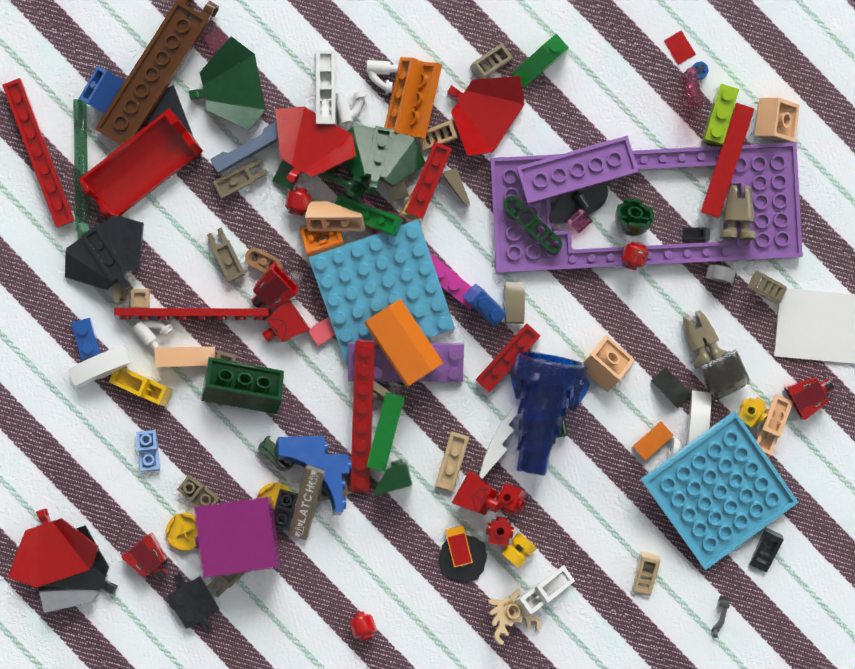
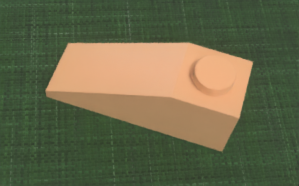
[305,201,365,231]

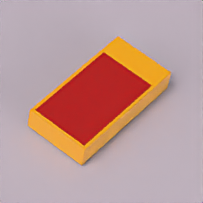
[445,525,473,567]

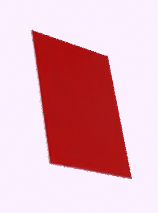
[664,30,696,65]

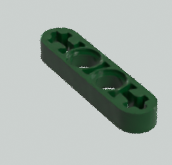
[503,196,563,254]

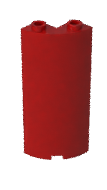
[79,108,203,218]

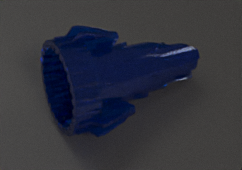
[510,351,590,476]

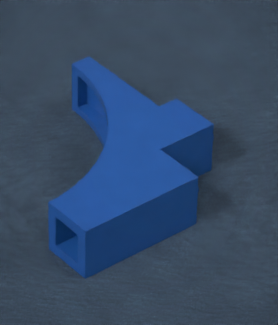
[276,436,352,515]

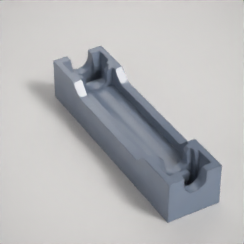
[210,122,278,174]

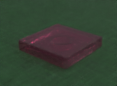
[682,67,705,111]

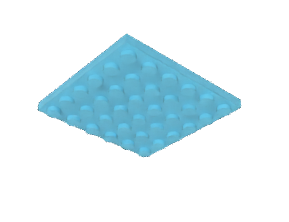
[308,219,455,366]
[641,411,799,570]

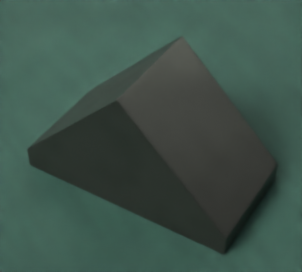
[651,368,691,408]

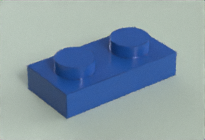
[71,318,101,360]

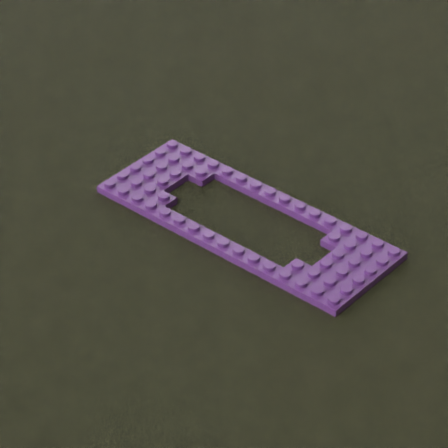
[490,142,803,273]

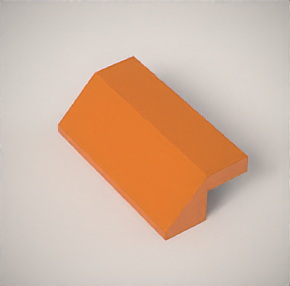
[384,57,442,139]
[364,299,443,387]

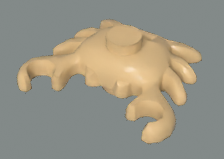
[488,588,541,645]

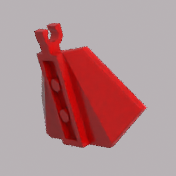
[447,76,525,156]
[275,106,356,185]
[8,508,99,588]

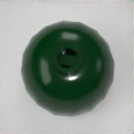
[615,198,654,237]

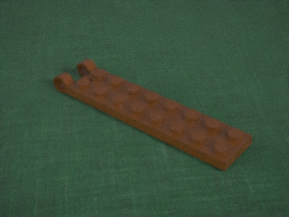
[95,0,219,145]

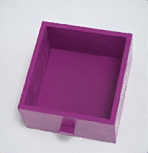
[194,496,281,578]

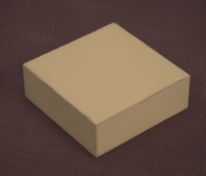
[130,289,150,308]

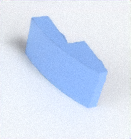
[136,430,160,472]

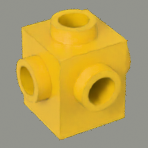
[738,397,769,428]

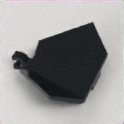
[65,215,144,293]
[38,525,118,613]

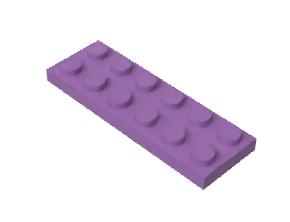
[516,135,639,205]
[348,342,464,382]

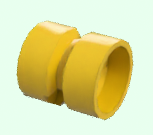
[501,532,537,569]

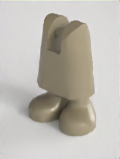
[720,185,757,240]
[683,310,729,369]

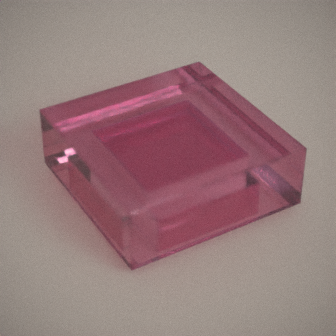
[204,28,227,55]
[567,208,593,233]

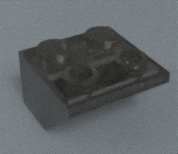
[701,349,750,401]

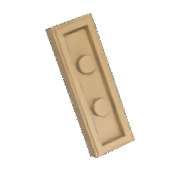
[435,431,469,492]

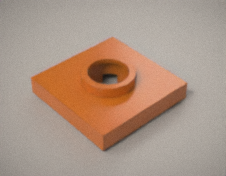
[300,226,344,259]

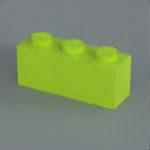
[701,83,739,146]

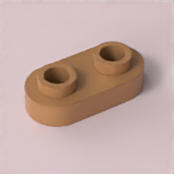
[245,248,282,273]

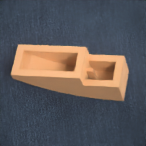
[154,347,215,367]

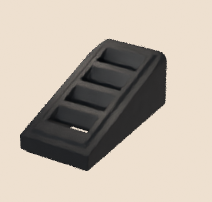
[749,527,784,572]

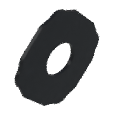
[439,535,487,582]

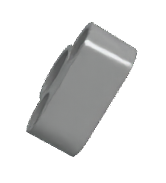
[706,265,736,284]

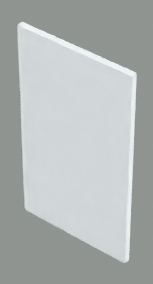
[773,288,855,364]

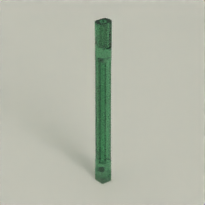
[73,99,89,240]

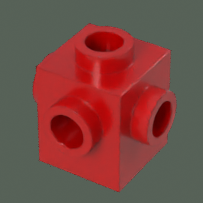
[496,483,527,515]
[486,516,514,546]

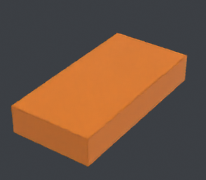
[632,421,674,461]

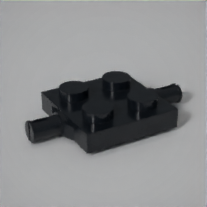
[167,572,220,633]

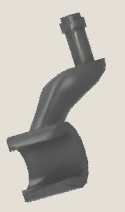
[711,595,730,638]

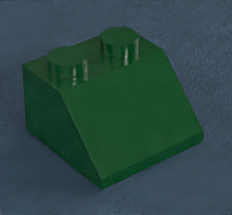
[374,459,413,496]

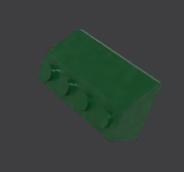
[201,357,284,414]

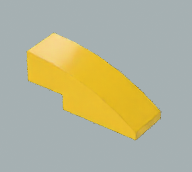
[109,367,173,407]

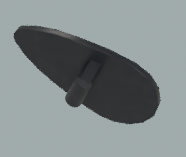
[549,182,608,224]

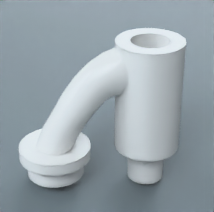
[367,60,398,95]
[335,91,367,124]
[132,320,173,350]

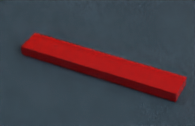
[700,103,755,218]

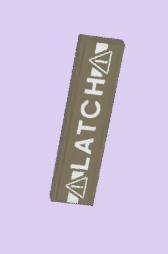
[289,465,326,540]

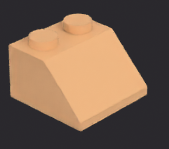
[755,97,800,142]
[579,335,635,392]

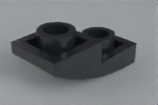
[274,489,298,531]

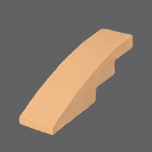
[755,394,794,459]

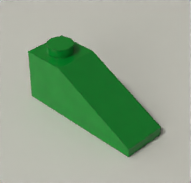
[511,33,569,88]

